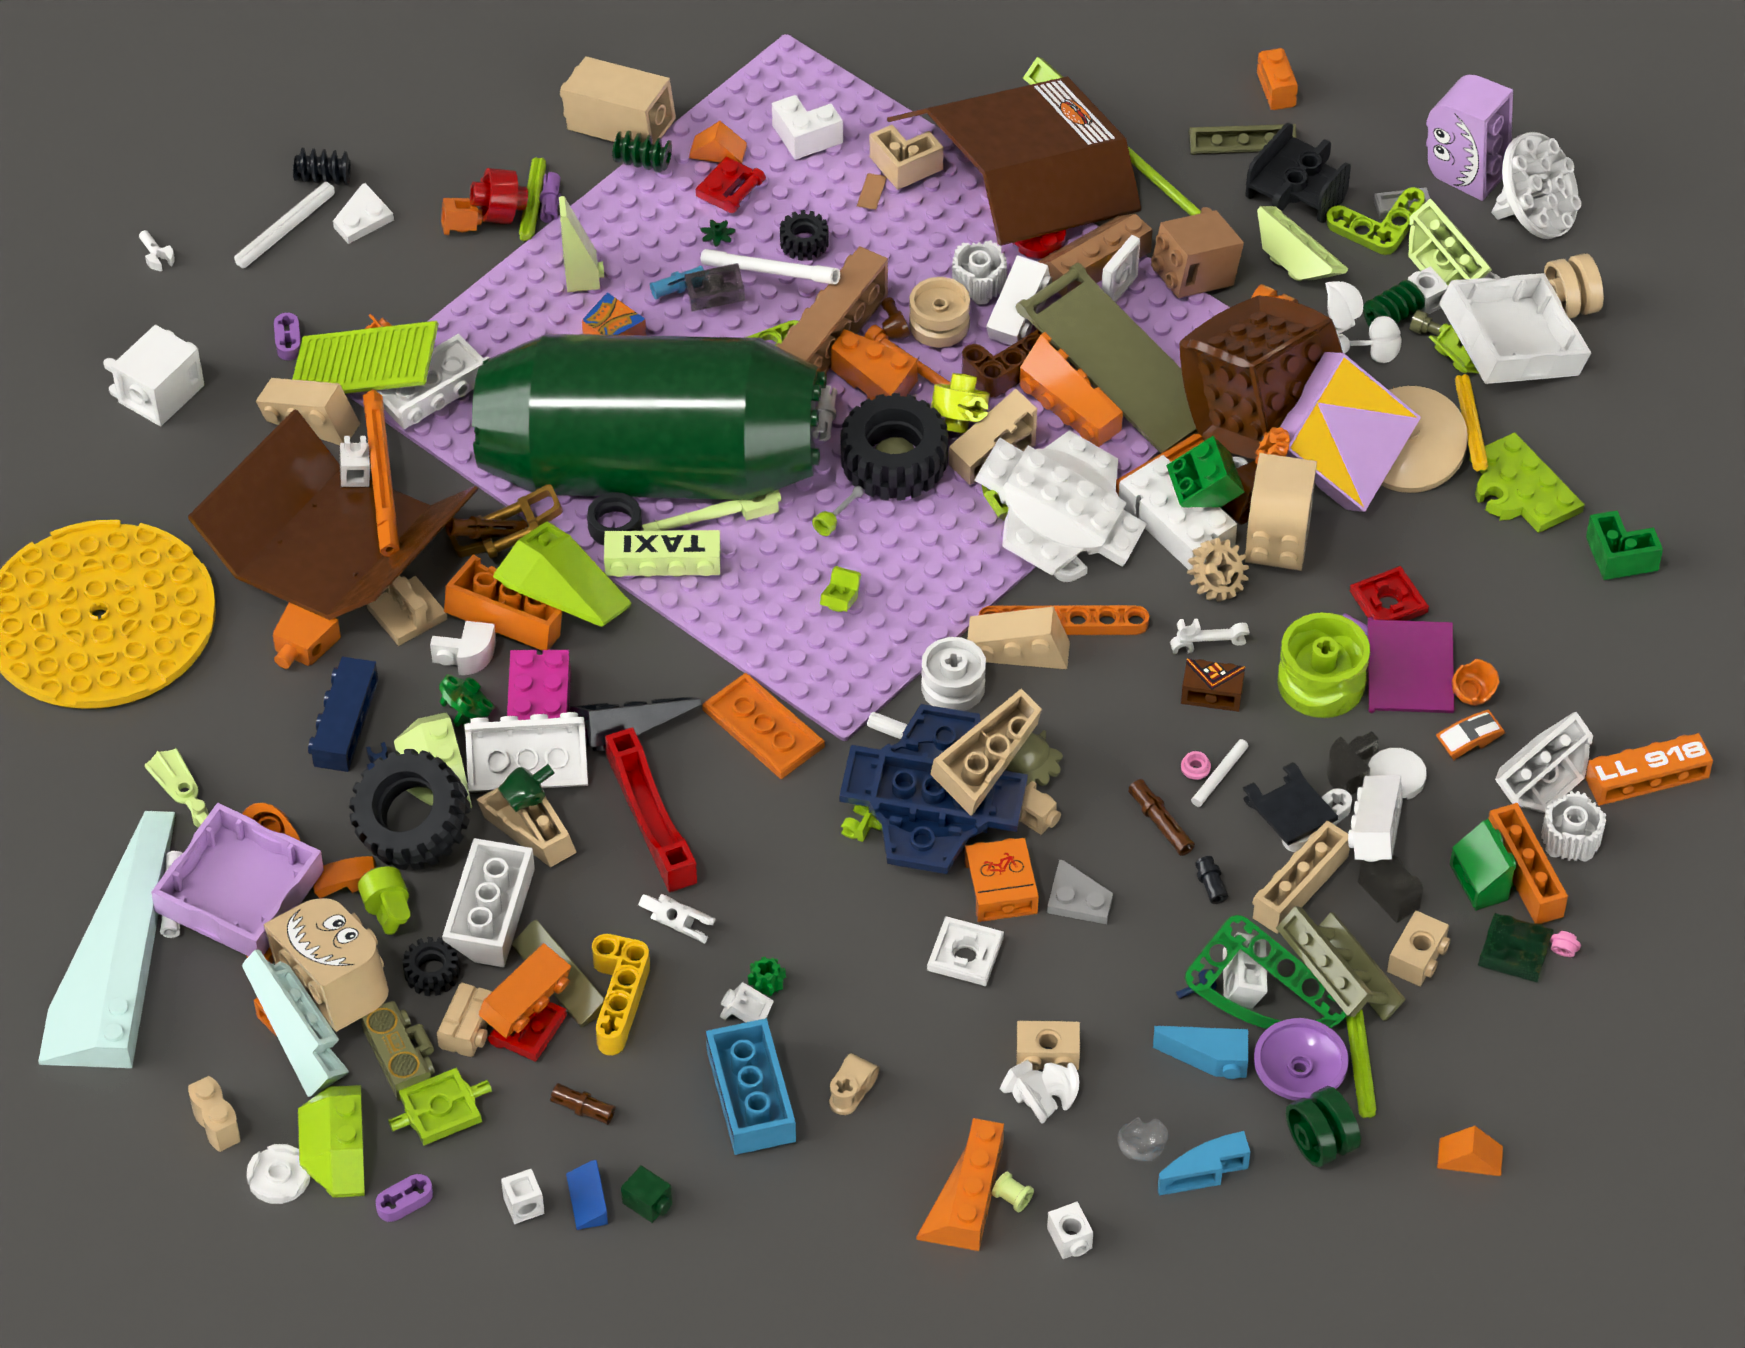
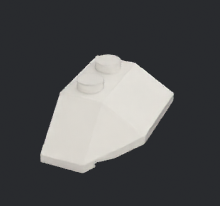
[1495,712,1593,813]

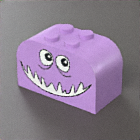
[1426,75,1513,201]

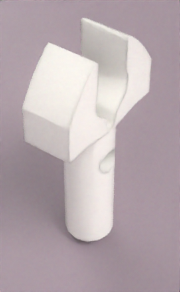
[139,230,175,271]

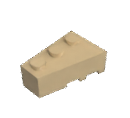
[256,378,360,445]
[949,389,1037,485]
[967,606,1070,669]
[476,788,577,867]

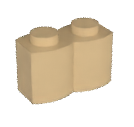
[188,1076,241,1152]

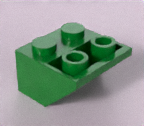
[1166,436,1245,508]
[1450,819,1516,911]

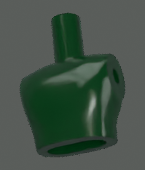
[498,764,555,812]

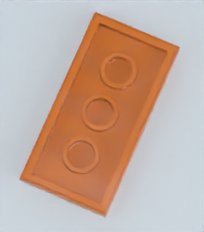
[702,673,825,779]

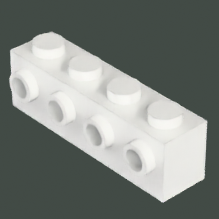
[1348,775,1403,862]

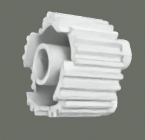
[952,240,1007,304]
[1541,791,1606,862]

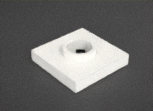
[927,916,1004,986]

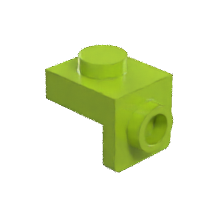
[820,566,861,612]

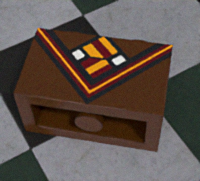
[1181,659,1245,712]

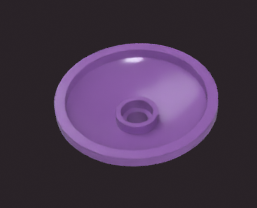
[1254,1018,1348,1101]

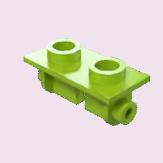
[1429,323,1479,374]

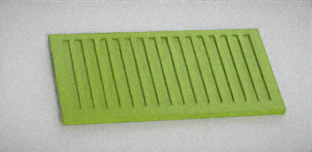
[292,321,439,394]

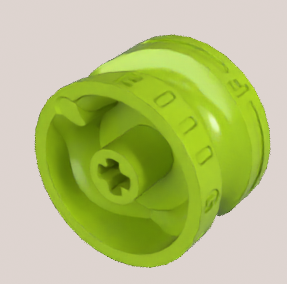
[1277,612,1370,718]

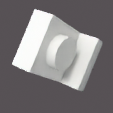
[430,621,496,675]

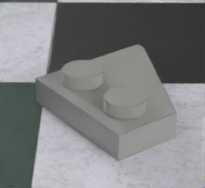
[1047,860,1113,925]

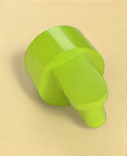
[358,866,410,935]

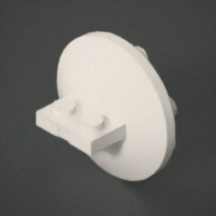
[1491,132,1581,239]

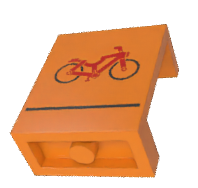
[965,838,1039,922]

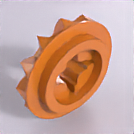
[1255,427,1290,464]

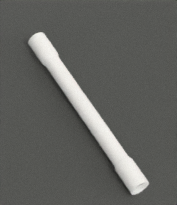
[700,249,840,285]

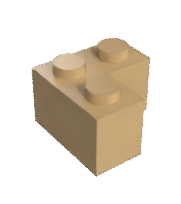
[869,124,944,190]

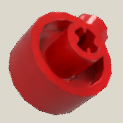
[470,168,528,224]

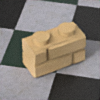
[437,982,492,1057]

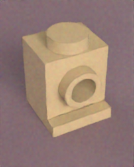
[1019,781,1061,835]

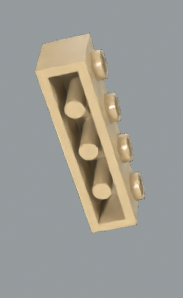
[1252,821,1350,934]

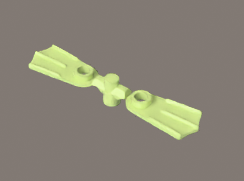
[145,748,209,827]

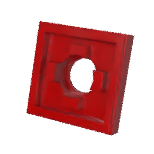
[1349,566,1429,621]

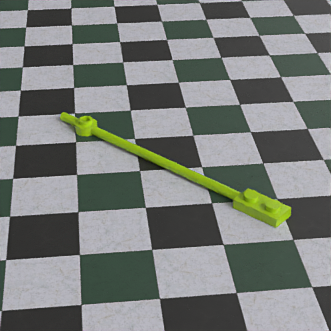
[1023,57,1201,216]

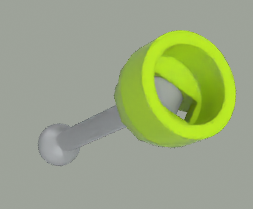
[812,486,864,536]

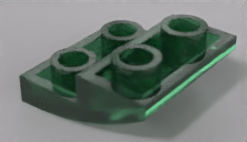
[1478,913,1554,982]

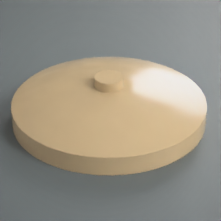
[1381,386,1468,493]

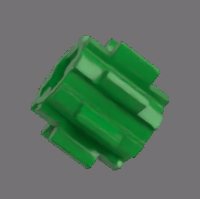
[748,956,786,997]

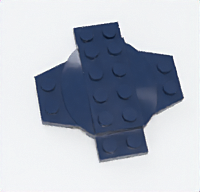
[839,704,1028,874]

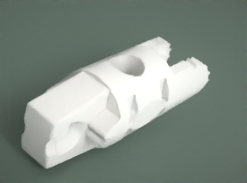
[638,894,716,944]

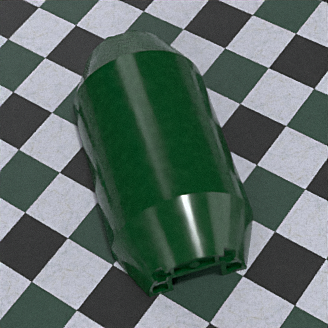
[472,334,827,500]

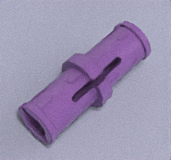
[540,172,561,223]

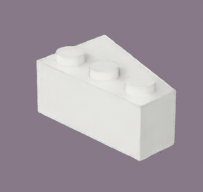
[986,255,1052,345]

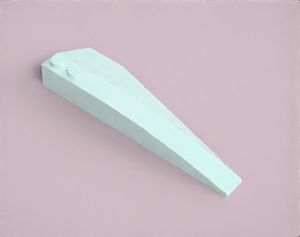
[38,811,176,1068]

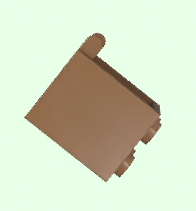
[1151,207,1244,298]

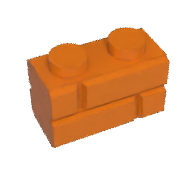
[1257,48,1298,110]

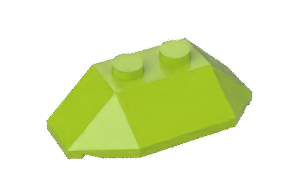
[298,1085,365,1198]

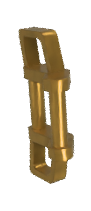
[449,484,563,559]

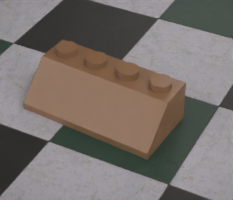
[1037,214,1153,297]

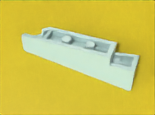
[242,949,349,1097]

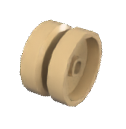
[1544,253,1604,319]
[909,277,970,348]

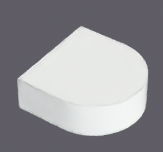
[1054,556,1088,582]

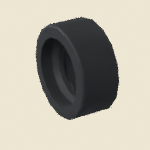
[587,492,642,545]

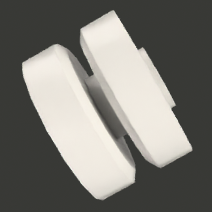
[921,637,986,711]

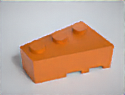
[831,329,918,400]

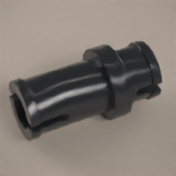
[1195,856,1229,904]

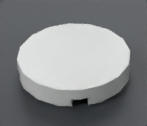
[1367,748,1427,800]
[246,1144,310,1204]

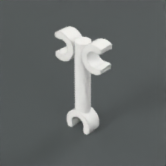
[1170,619,1250,654]

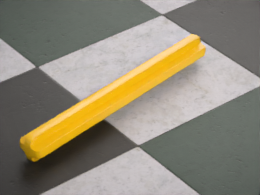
[1455,374,1488,472]

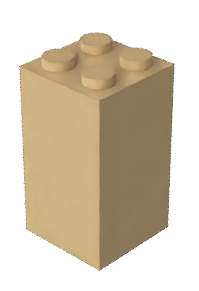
[560,56,676,144]

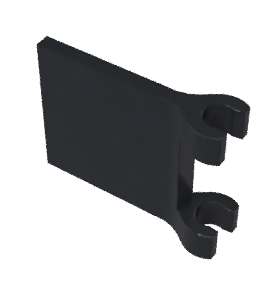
[1243,762,1338,846]

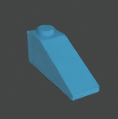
[1153,1026,1248,1079]

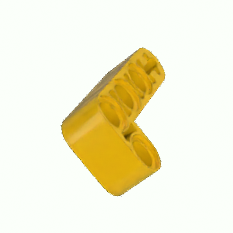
[592,934,650,1055]

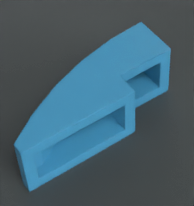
[1157,1131,1250,1196]

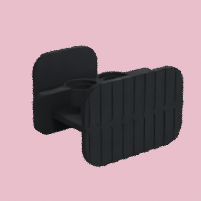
[1245,122,1351,223]

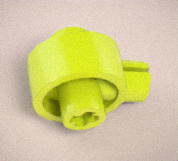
[930,373,990,433]

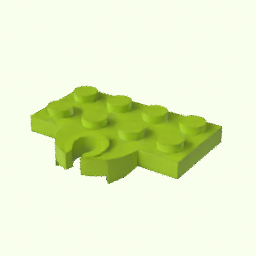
[1469,432,1585,533]

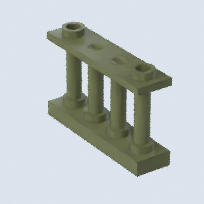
[1276,906,1406,1021]

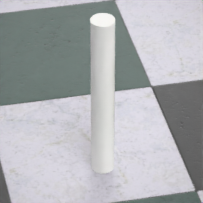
[1191,739,1249,807]

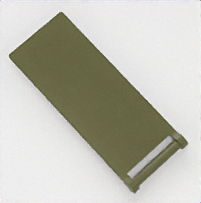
[1015,263,1197,453]

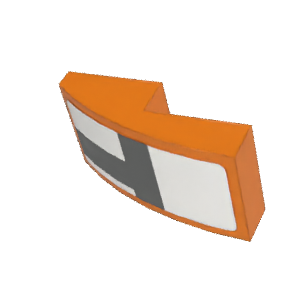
[1436,709,1505,761]

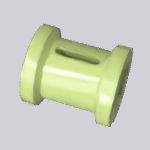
[992,1171,1034,1213]

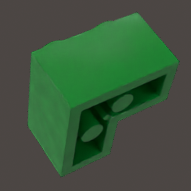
[1586,510,1663,580]

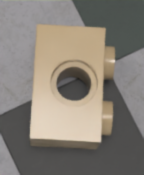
[1387,910,1451,987]
[1016,1021,1080,1070]

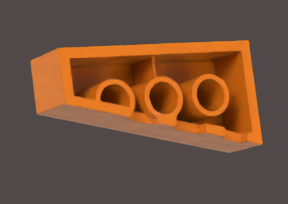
[444,554,562,651]

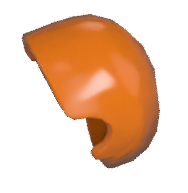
[1451,659,1500,706]

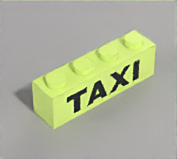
[604,530,721,577]

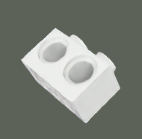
[1223,932,1267,1009]

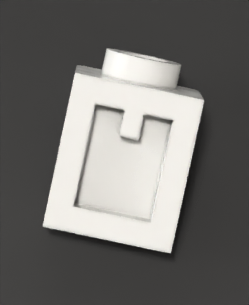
[720,982,774,1022]

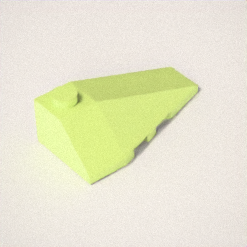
[559,196,605,292]

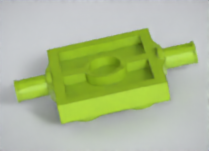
[388,1067,492,1146]

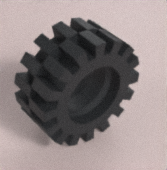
[780,210,829,261]
[403,937,460,996]

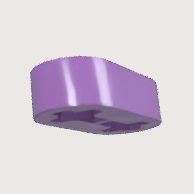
[274,313,301,360]
[375,1174,433,1222]

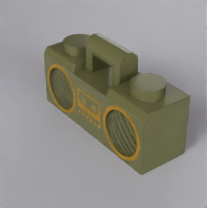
[361,1001,435,1101]

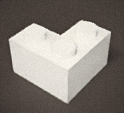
[772,95,843,160]

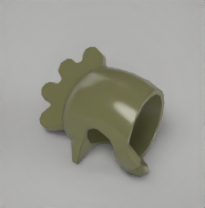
[1005,730,1063,786]

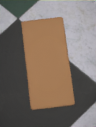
[857,173,887,210]

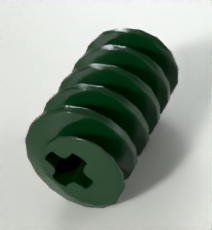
[612,130,672,173]
[1363,280,1426,328]

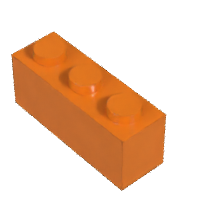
[478,943,572,1038]

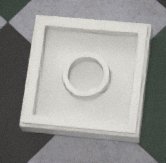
[1102,235,1140,303]

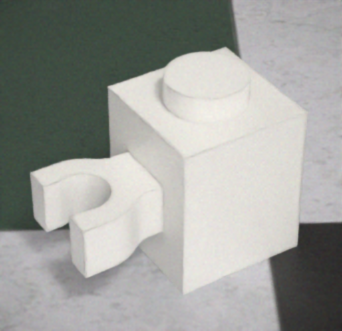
[340,436,370,487]

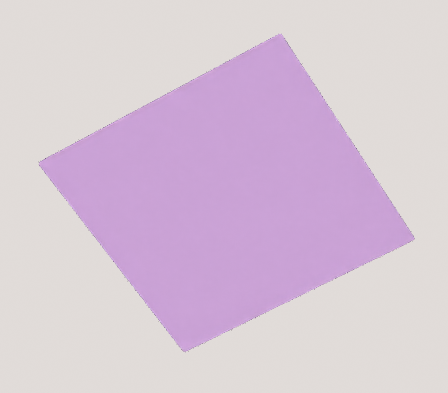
[346,34,1230,741]

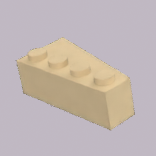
[930,688,1042,816]

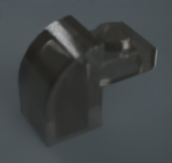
[1327,731,1379,795]

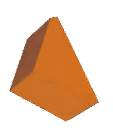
[689,121,747,164]
[1437,1126,1503,1176]

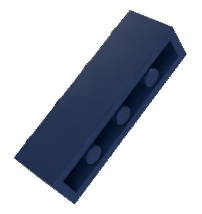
[308,656,378,772]

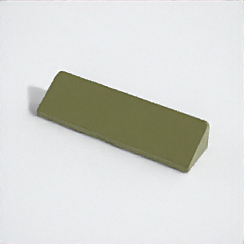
[1188,124,1297,154]
[512,919,604,1028]

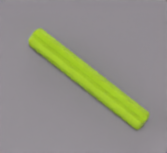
[519,157,546,242]
[1346,1009,1377,1118]

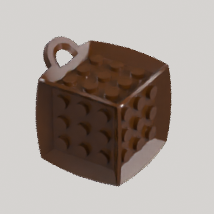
[1179,295,1343,460]

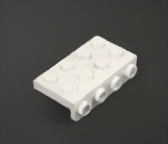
[368,334,490,429]
[464,712,588,793]

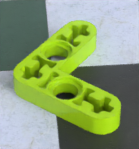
[1326,187,1425,255]

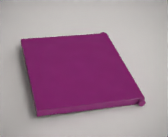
[1367,617,1454,713]

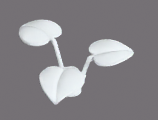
[1325,281,1402,363]

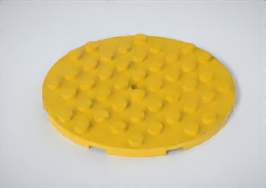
[0,520,216,709]

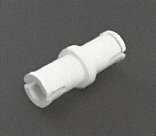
[813,385,837,441]

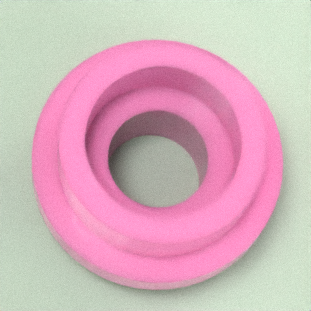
[1181,751,1211,780]
[1550,931,1581,957]

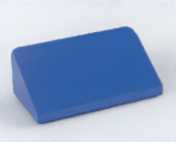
[566,1160,608,1230]

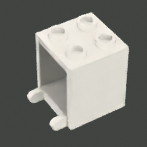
[103,325,204,427]

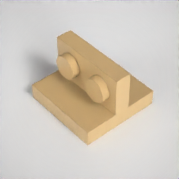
[367,575,447,646]

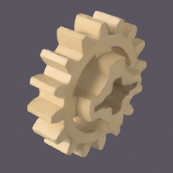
[1187,538,1249,602]

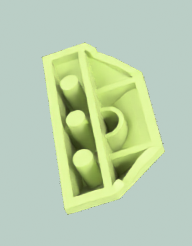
[1408,198,1492,286]
[1257,206,1348,281]
[394,712,472,808]

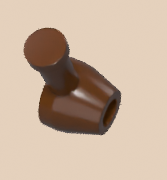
[881,297,911,340]

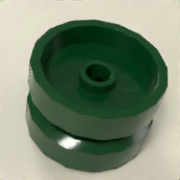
[1286,1086,1361,1168]

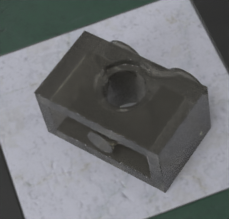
[684,263,745,312]

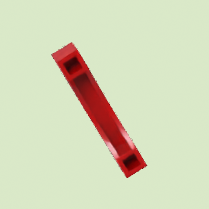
[605,727,697,893]

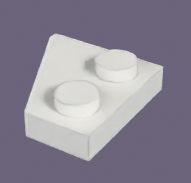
[333,183,394,244]

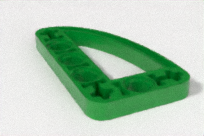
[1184,915,1346,1029]

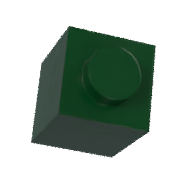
[621,1165,672,1223]

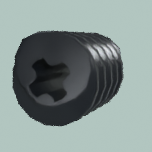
[293,147,351,186]

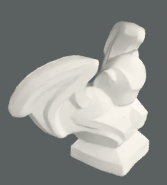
[1000,1060,1080,1124]

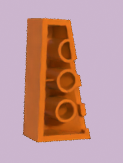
[1019,332,1123,447]
[916,1118,1004,1251]

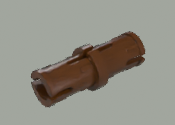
[550,1083,616,1125]

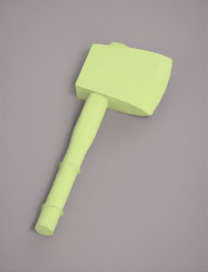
[642,490,781,531]

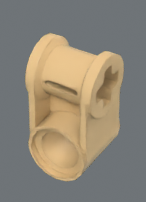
[829,1053,880,1115]

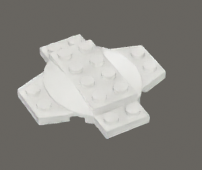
[974,430,1147,575]

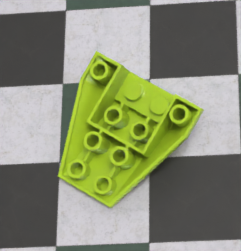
[493,521,632,627]

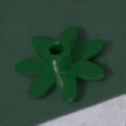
[700,220,736,247]

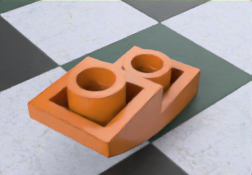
[313,856,376,899]

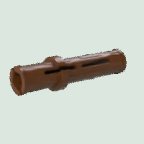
[445,516,528,539]
[1128,779,1195,856]

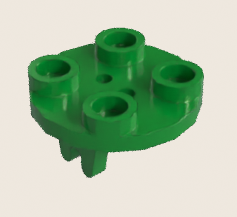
[439,674,495,728]

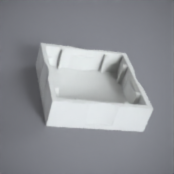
[1439,273,1591,384]

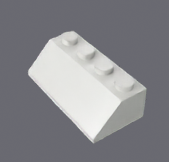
[442,838,535,967]

